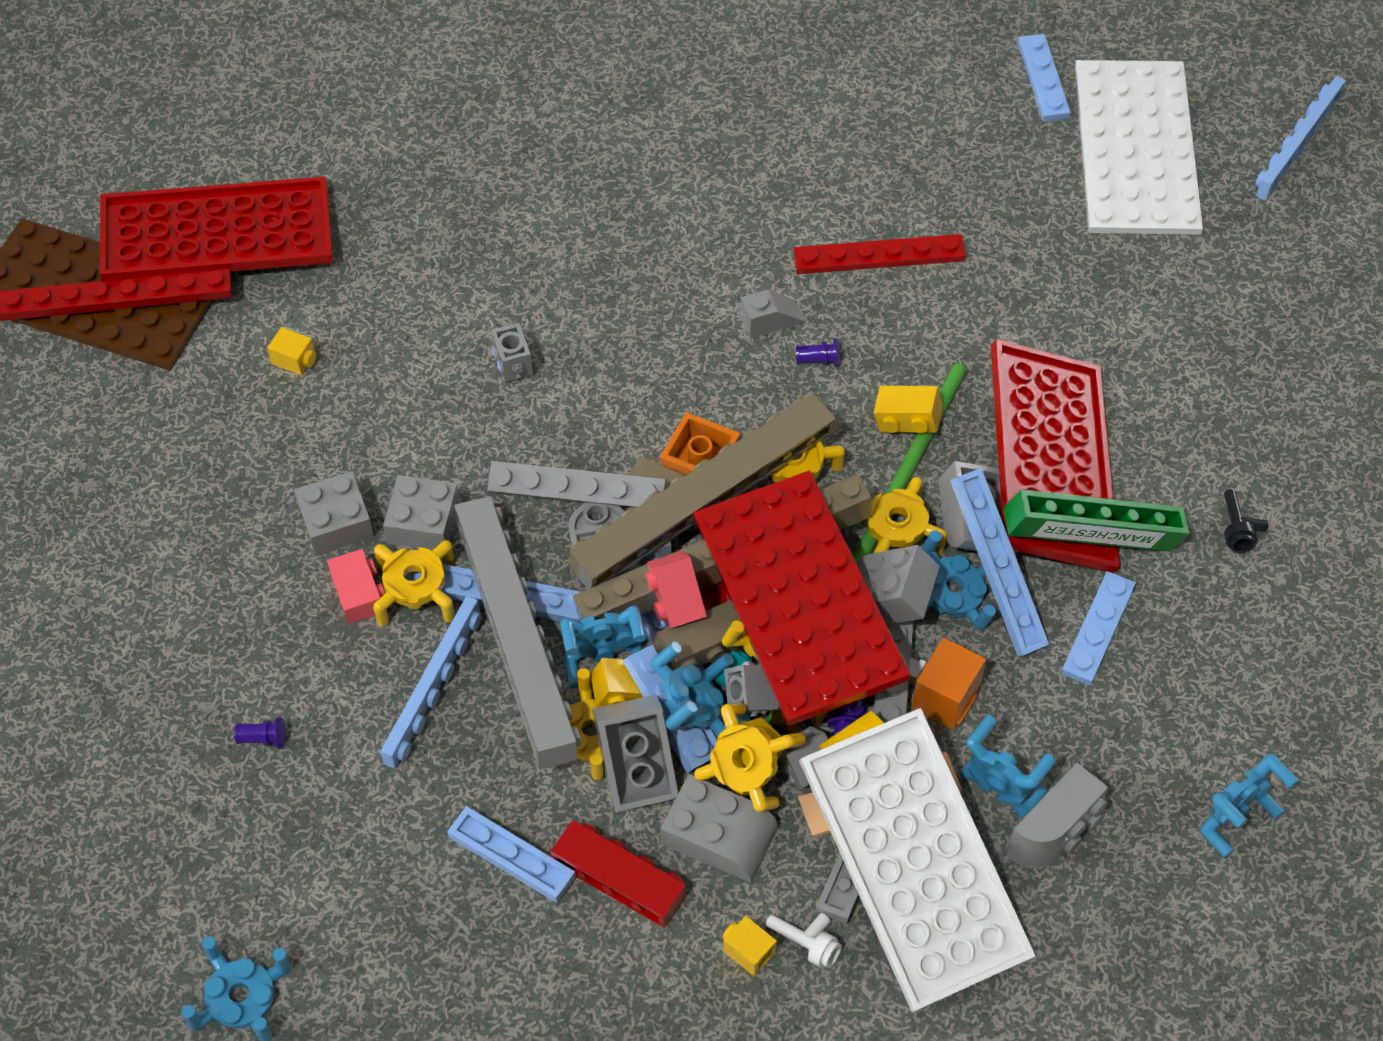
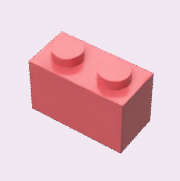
[327,549,385,624]
[645,551,707,628]

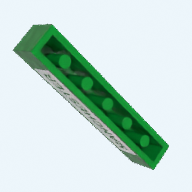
[1003,489,1190,552]

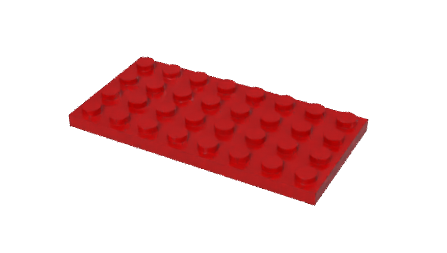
[100,176,333,282]
[991,339,1120,573]
[693,470,910,726]

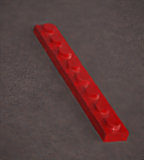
[0,268,232,321]

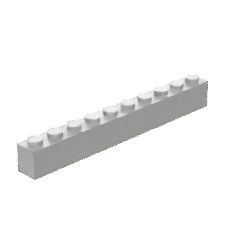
[455,496,581,770]

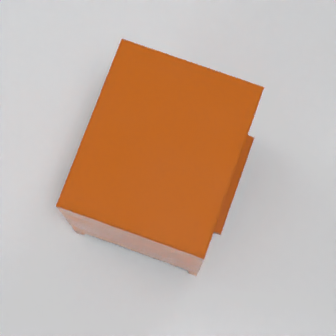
[911,637,986,730]

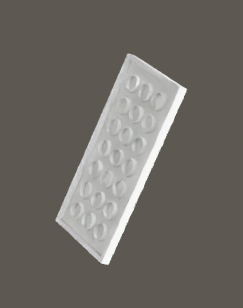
[1075,60,1203,234]
[799,708,1035,1012]

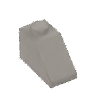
[741,290,805,338]

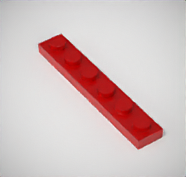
[793,234,966,275]

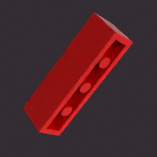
[551,820,686,929]

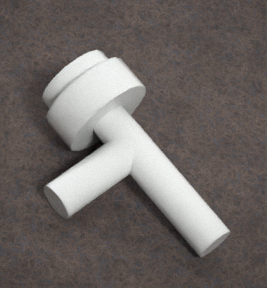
[766,913,842,968]

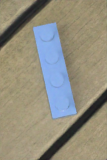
[1018,34,1071,122]
[1061,571,1136,686]
[623,645,712,773]
[447,806,576,903]

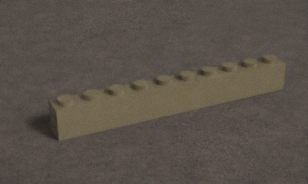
[568,393,836,589]
[573,474,872,620]

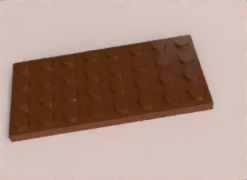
[0,218,214,371]

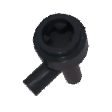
[1224,489,1268,553]

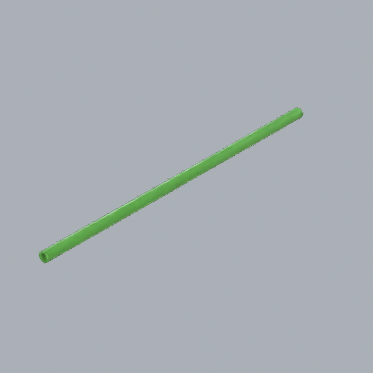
[766,363,967,732]

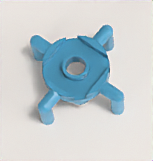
[922,530,996,630]
[560,605,646,688]
[650,642,750,736]
[960,715,1056,819]
[1200,754,1300,859]
[181,936,291,1041]

